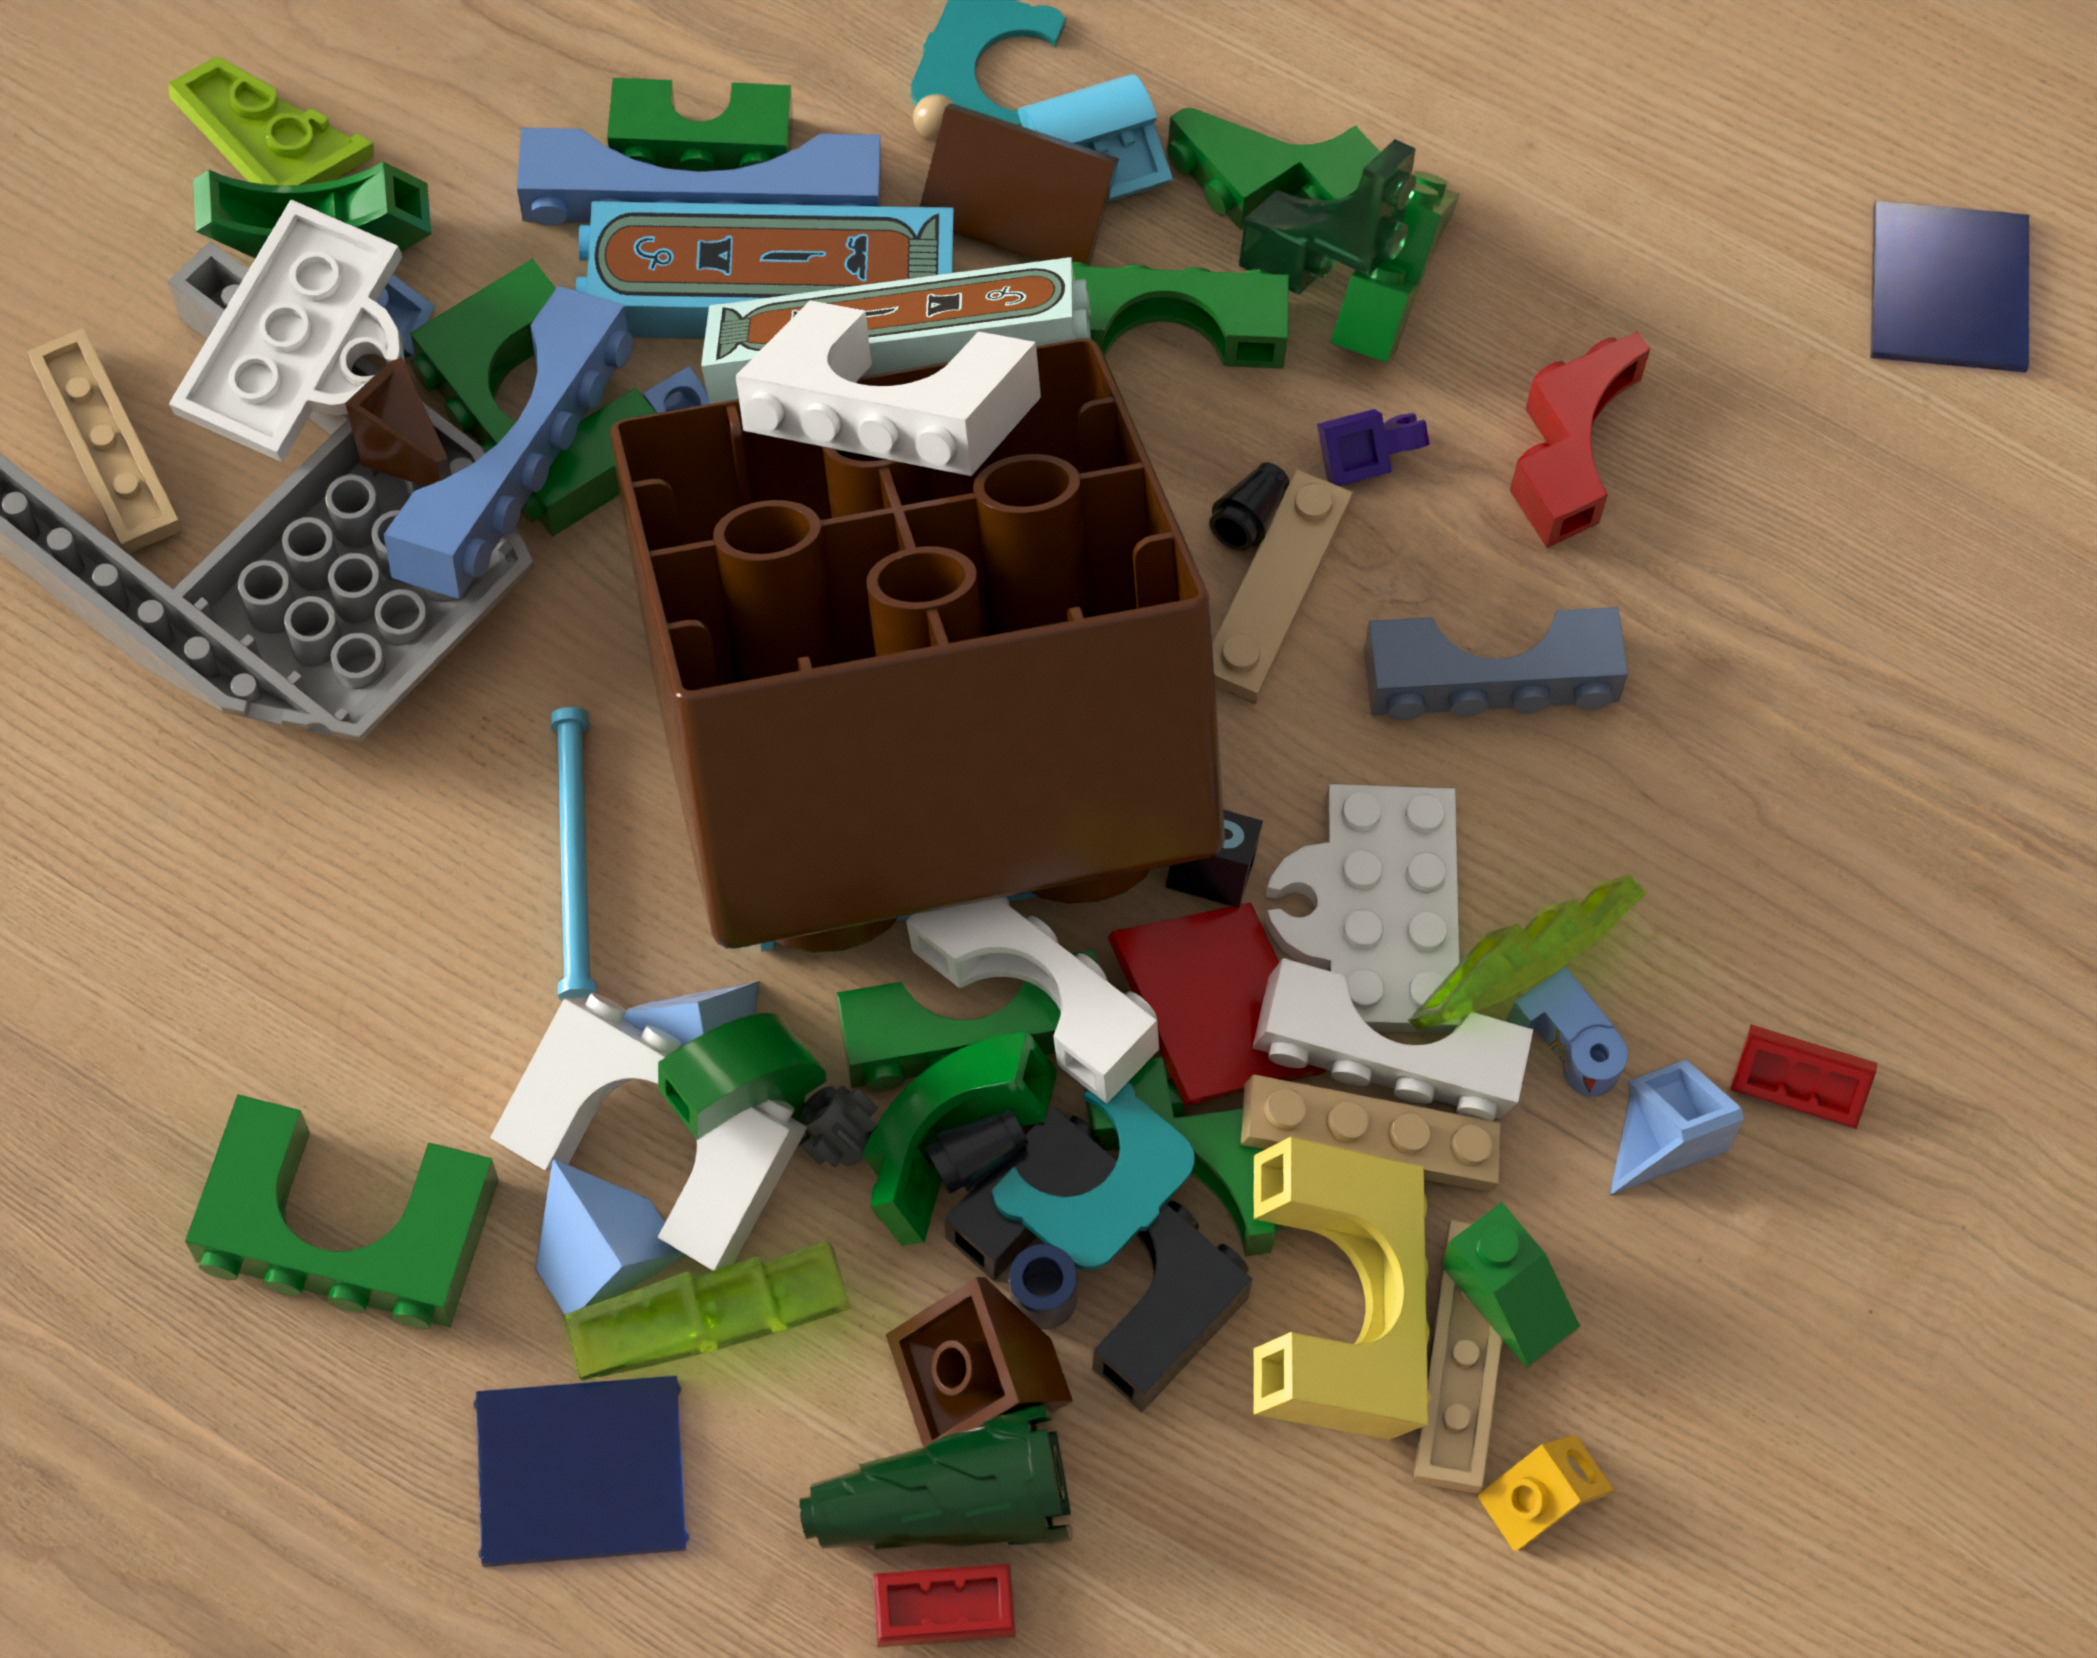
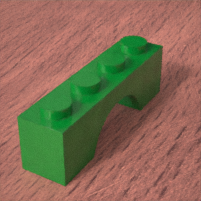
[1072,262,1289,369]
[837,950,1097,1091]

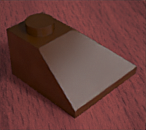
[886,1277,1073,1447]

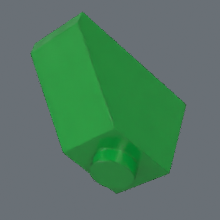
[1441,1202,1580,1368]

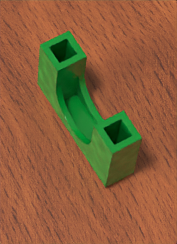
[410,259,656,537]
[185,1094,499,1329]

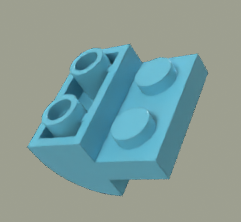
[1017,74,1173,203]

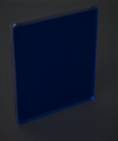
[1870,200,2029,373]
[473,1376,689,1567]

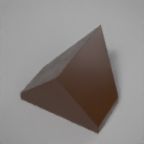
[345,357,452,487]

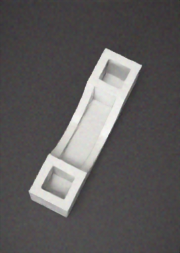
[906,897,1159,1104]
[1252,958,1534,1121]

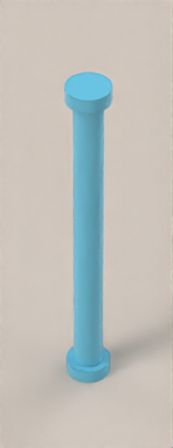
[551,707,597,1001]

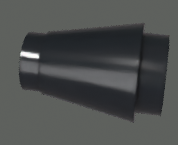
[1209,462,1290,551]
[925,1109,1029,1194]

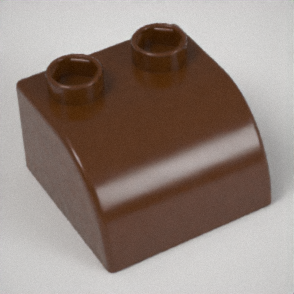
[610,338,1225,953]

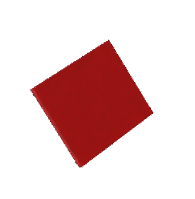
[1108,902,1326,1106]

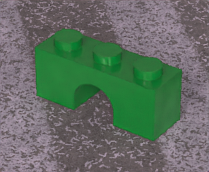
[607,78,793,172]

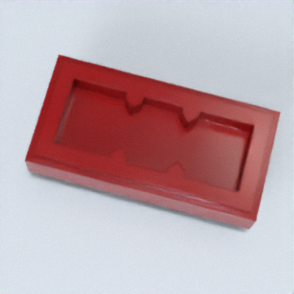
[1730,1024,1877,1129]
[873,1564,1016,1648]

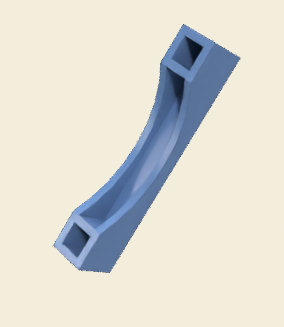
[517,128,881,226]
[384,286,633,599]

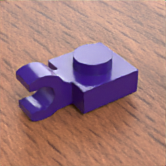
[1317,409,1430,486]

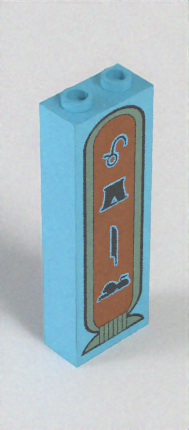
[575,201,953,339]

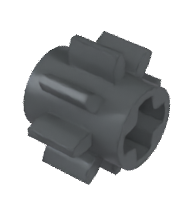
[798,1085,878,1167]

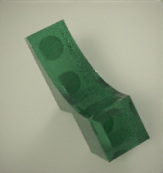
[1239,139,1417,295]

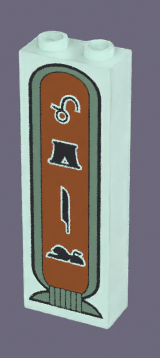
[701,257,1091,404]

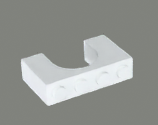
[736,301,1041,476]
[490,993,807,1271]

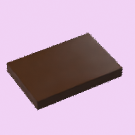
[920,103,1119,265]

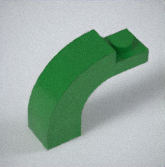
[658,1013,827,1140]
[862,1030,1057,1246]

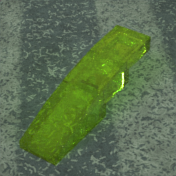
[1408,874,1646,1030]
[563,1241,851,1381]

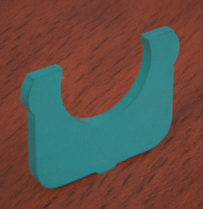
[911,0,1066,126]
[991,1081,1195,1271]

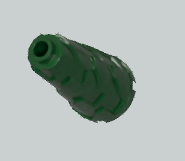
[799,1404,1072,1550]

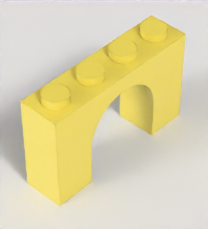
[1254,1137,1431,1440]

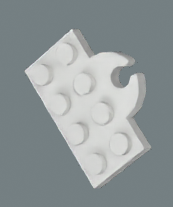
[169,200,404,462]
[1265,784,1461,1034]

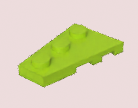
[168,56,374,185]

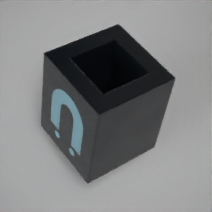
[1165,810,1263,908]

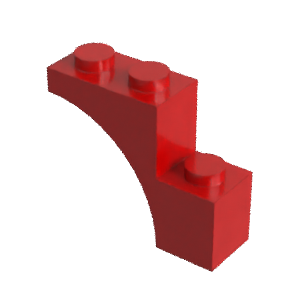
[1510,331,1650,548]

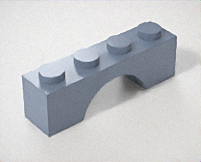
[1364,607,1628,720]

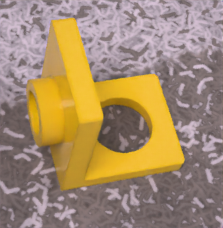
[1478,1435,1614,1551]

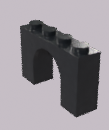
[945,1106,1252,1412]

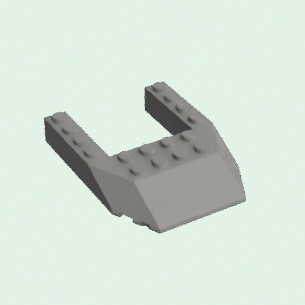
[0,241,534,742]

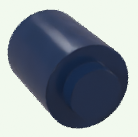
[1009,1244,1077,1330]

